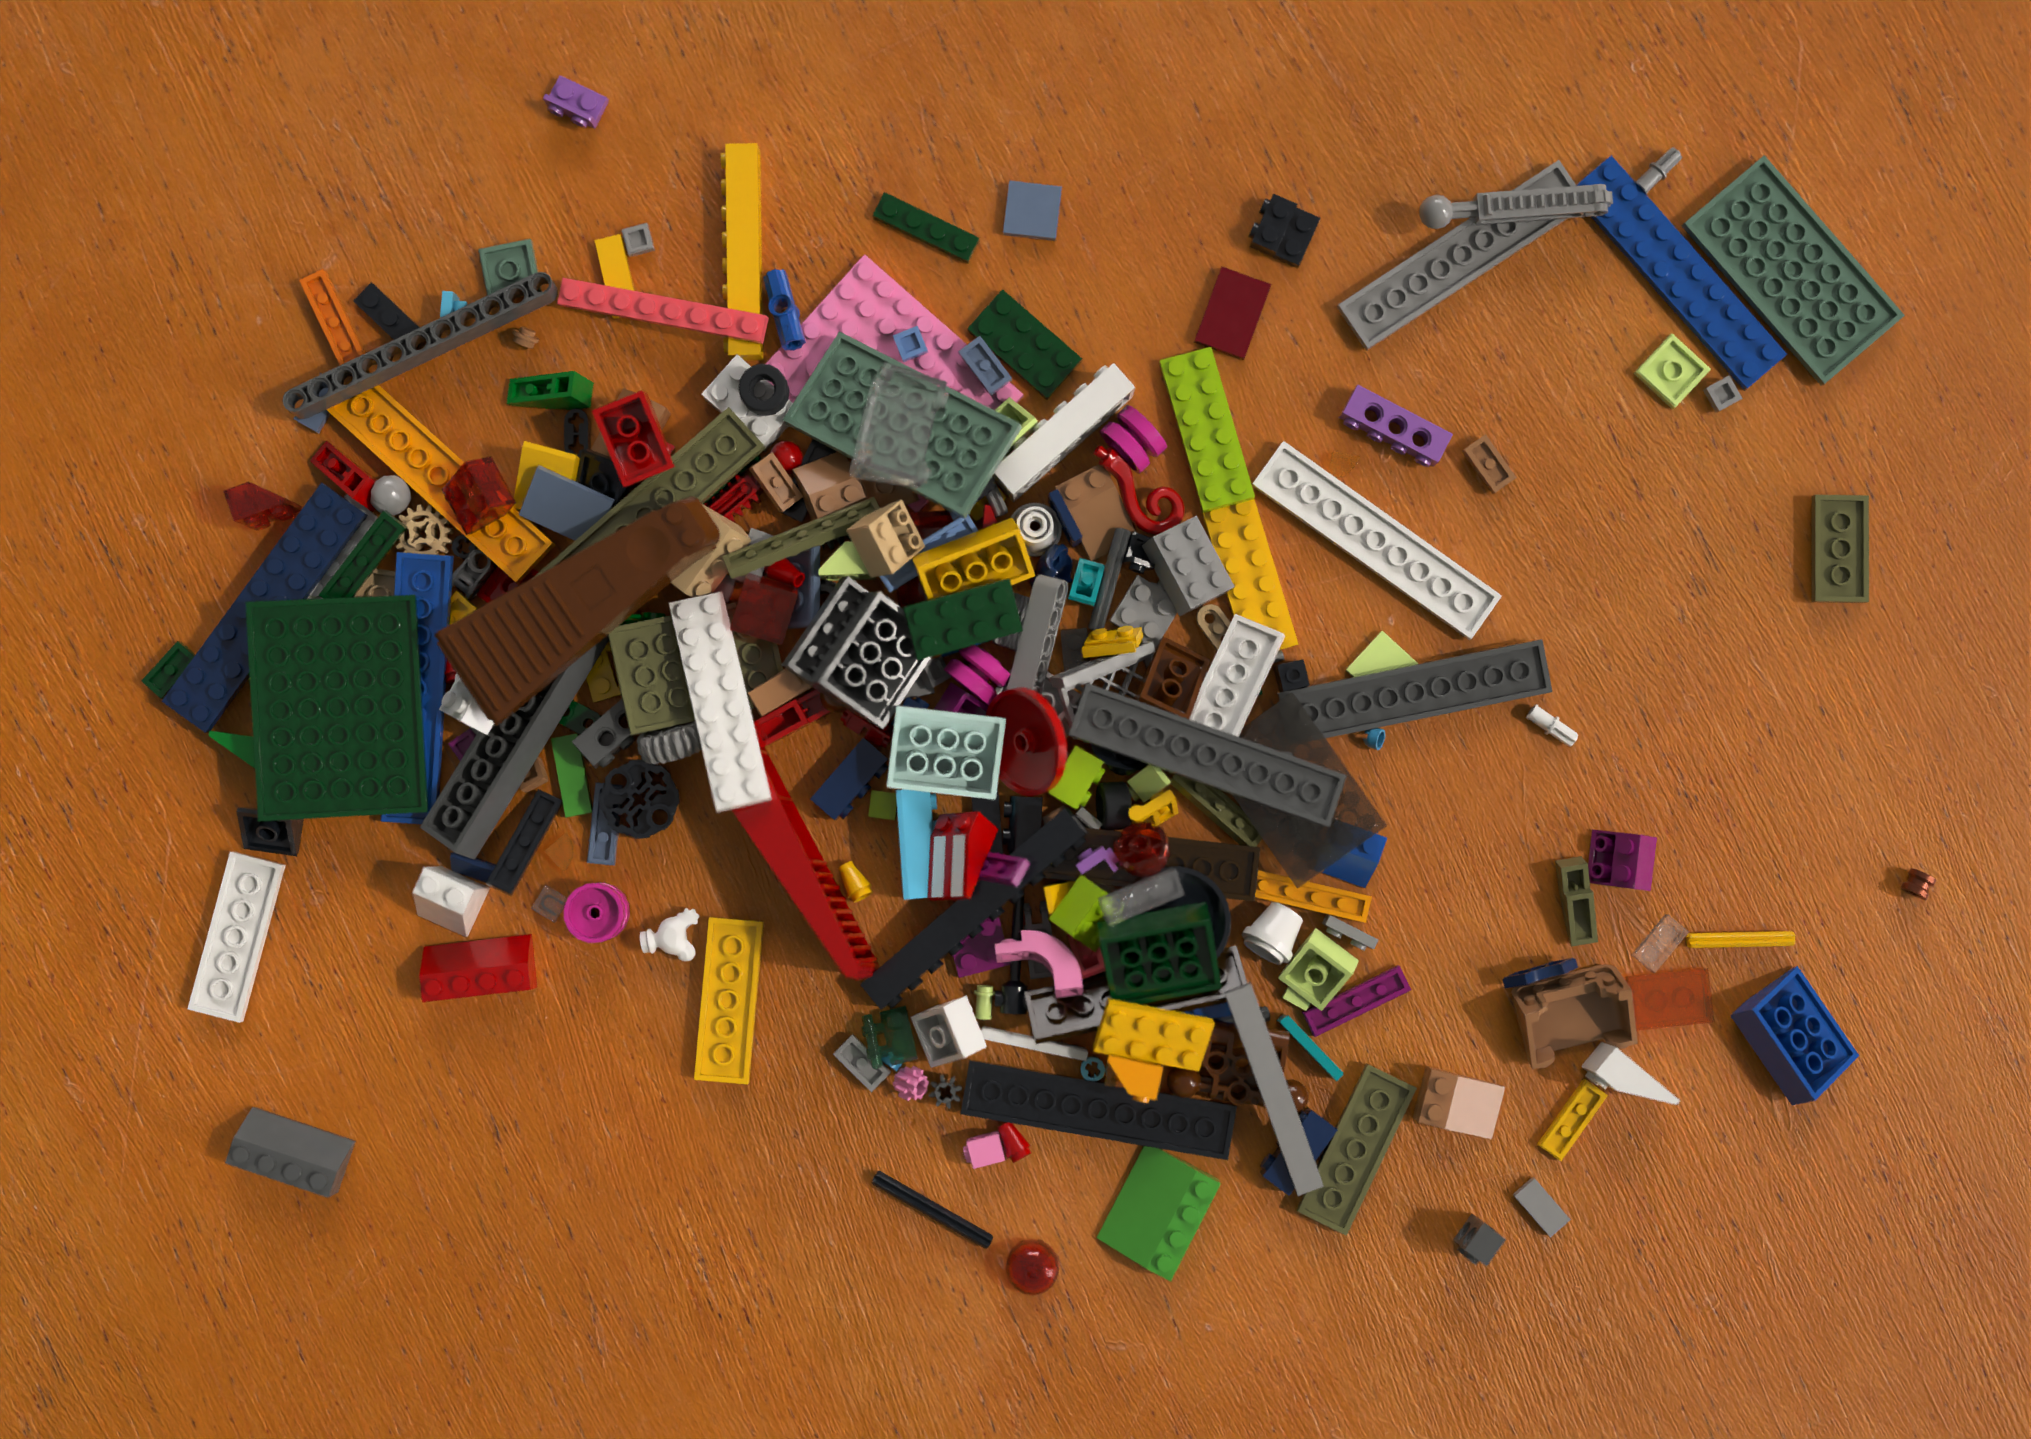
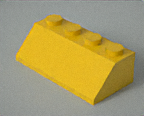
[911,518,1035,600]

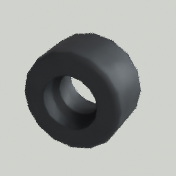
[738,364,790,416]
[1096,781,1132,830]

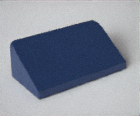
[450,852,496,883]

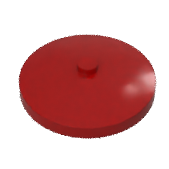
[985,687,1067,796]

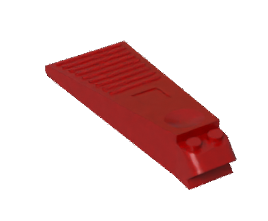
[707,746,880,980]

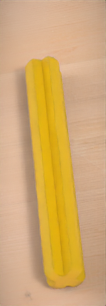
[1686,931,1795,948]

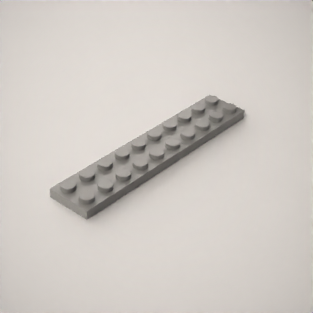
[1337,160,1576,351]

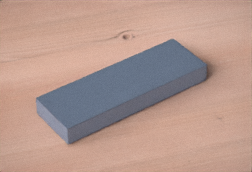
[587,783,624,866]

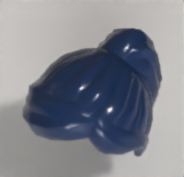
[1029,544,1073,598]

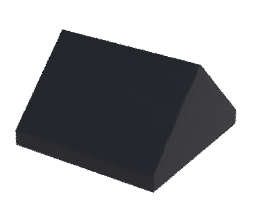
[236,807,304,856]

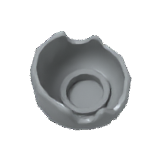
[370,475,411,516]

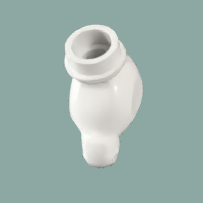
[640,908,699,961]

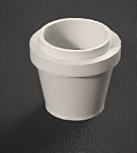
[1011,503,1061,557]
[1242,902,1303,965]

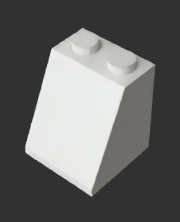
[413,866,490,937]

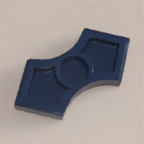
[1502,958,1578,988]

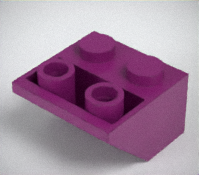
[1588,829,1657,891]

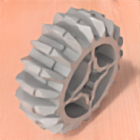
[637,721,702,764]

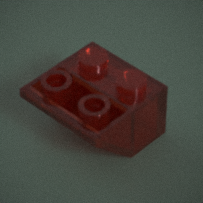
[442,456,516,535]
[223,482,302,530]

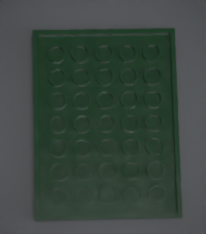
[245,595,428,821]

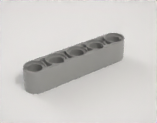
[1007,574,1068,694]

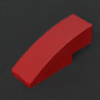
[753,689,832,749]

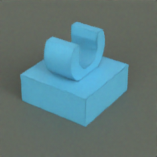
[440,291,468,318]

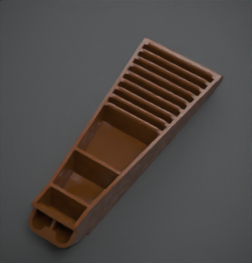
[434,496,720,726]

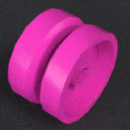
[1100,405,1167,474]
[943,645,1011,706]
[564,882,630,943]

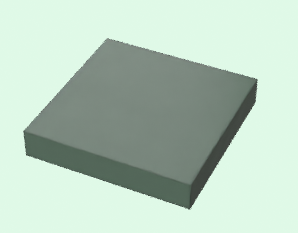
[478,239,542,297]

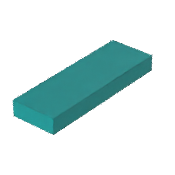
[1276,1014,1343,1081]

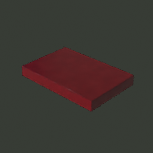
[1194,266,1272,360]

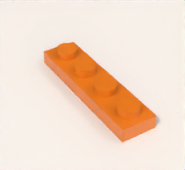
[299,269,365,365]

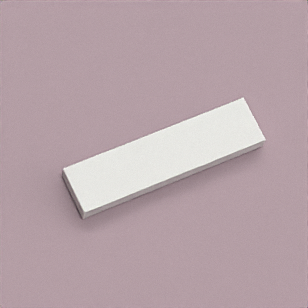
[981,1026,1088,1061]

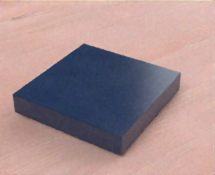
[1048,489,1083,548]

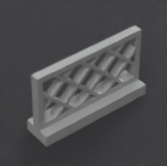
[1049,641,1156,739]

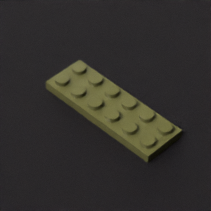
[1296,1063,1417,1236]

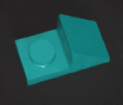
[1068,558,1105,606]

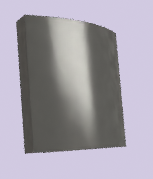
[781,576,931,729]

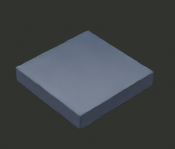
[1003,180,1062,241]

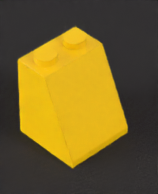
[513,441,580,511]

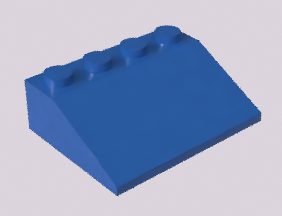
[1730,966,1859,1106]

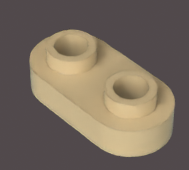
[1196,604,1231,651]

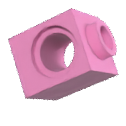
[963,1130,1005,1169]

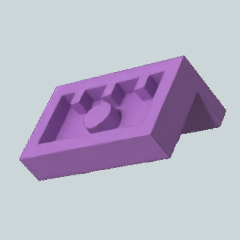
[543,75,609,129]

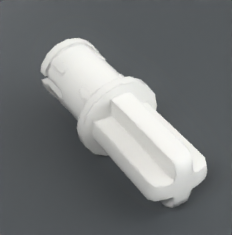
[1526,704,1578,747]

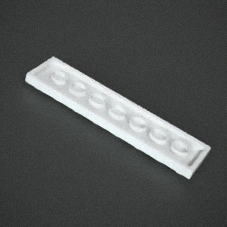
[669,592,771,813]

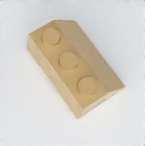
[671,504,751,598]

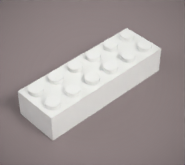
[992,363,1135,502]

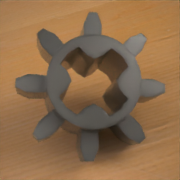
[929,1074,962,1109]

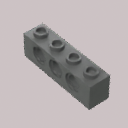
[572,699,635,769]

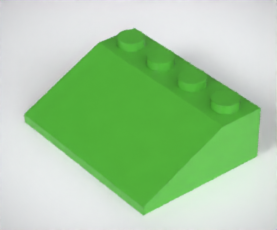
[1097,1146,1221,1282]

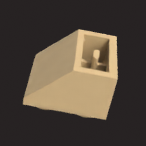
[847,499,925,577]

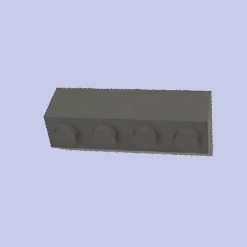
[225,1107,356,1198]

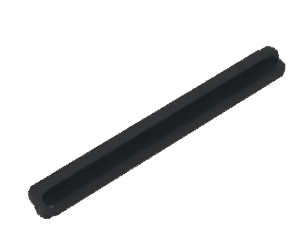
[872,1171,993,1249]

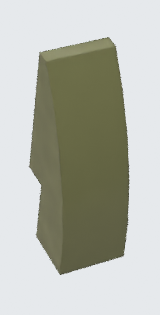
[1555,856,1598,947]

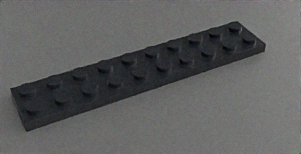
[961,1059,1237,1160]

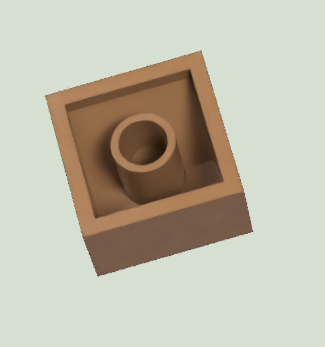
[792,452,867,520]

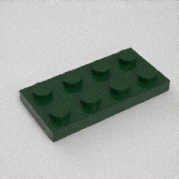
[967,289,1082,400]
[903,578,1023,660]

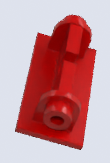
[840,709,894,748]

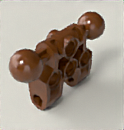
[1167,1020,1309,1113]

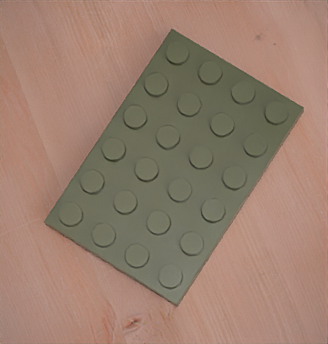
[608,596,790,736]

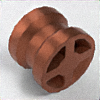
[1901,868,1937,900]

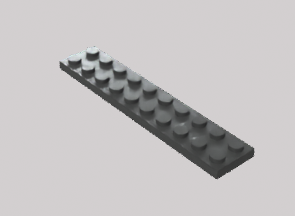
[1277,639,1552,746]
[1068,683,1347,828]

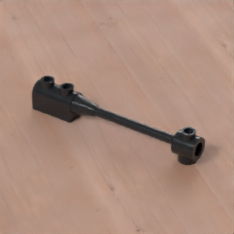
[995,796,1043,1014]

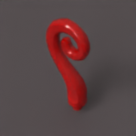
[1094,445,1185,535]

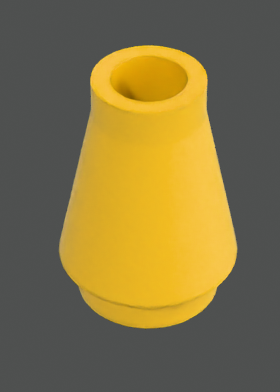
[838,861,873,903]

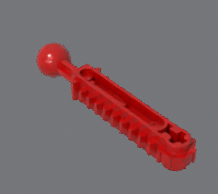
[704,441,803,523]

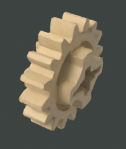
[396,505,454,555]

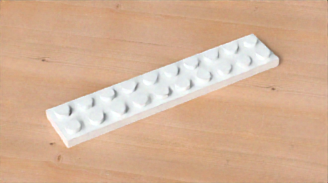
[1252,441,1502,640]

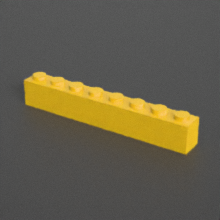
[721,143,763,361]

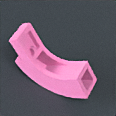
[995,930,1083,998]

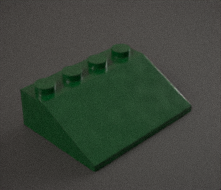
[1097,902,1222,1004]

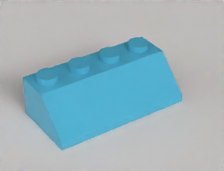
[896,789,937,900]

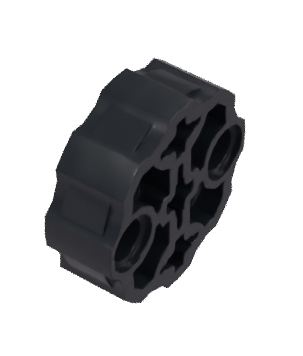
[599,760,680,839]

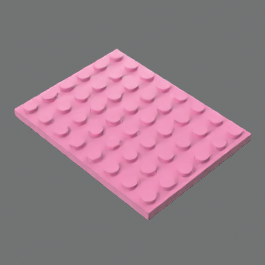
[766,254,1023,514]

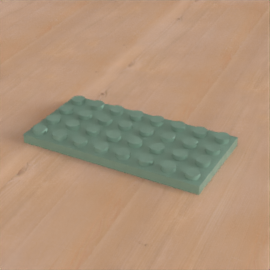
[1682,155,1905,386]
[783,331,1022,519]

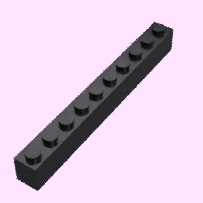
[860,808,1089,1010]

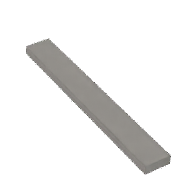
[1224,983,1324,1196]

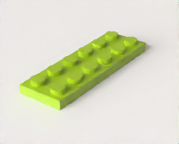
[1159,347,1255,513]

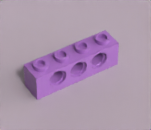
[1339,385,1453,467]

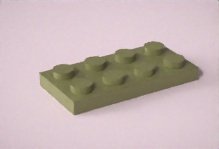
[1811,495,1869,603]

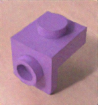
[1075,845,1119,874]

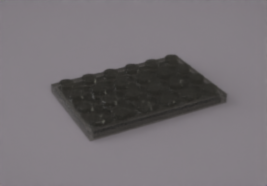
[1232,693,1388,888]

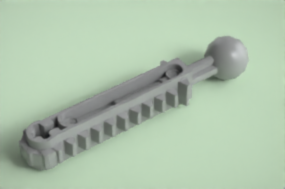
[1419,184,1613,229]

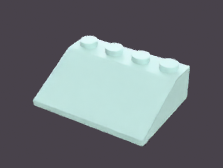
[886,706,1006,800]

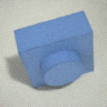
[893,326,928,362]

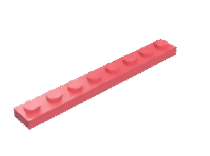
[557,278,769,344]

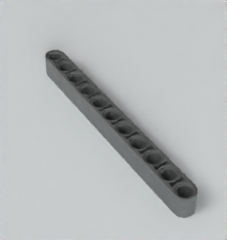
[282,272,558,419]

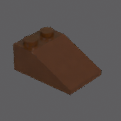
[1133,636,1210,719]

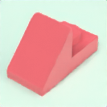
[1067,934,1106,979]

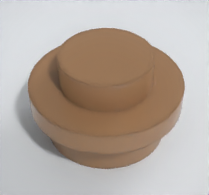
[512,326,539,348]

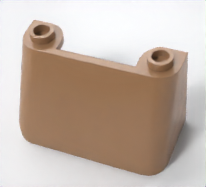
[1511,964,1638,1069]

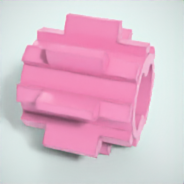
[893,1066,929,1101]

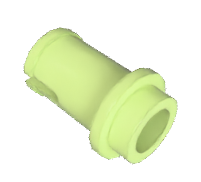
[974,985,995,1020]

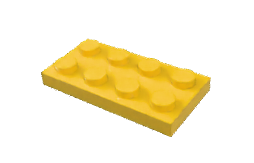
[1093,999,1215,1071]

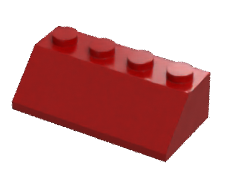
[419,934,538,1003]

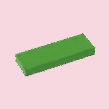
[551,733,593,818]

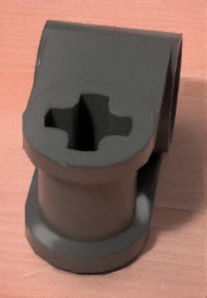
[452,549,497,601]

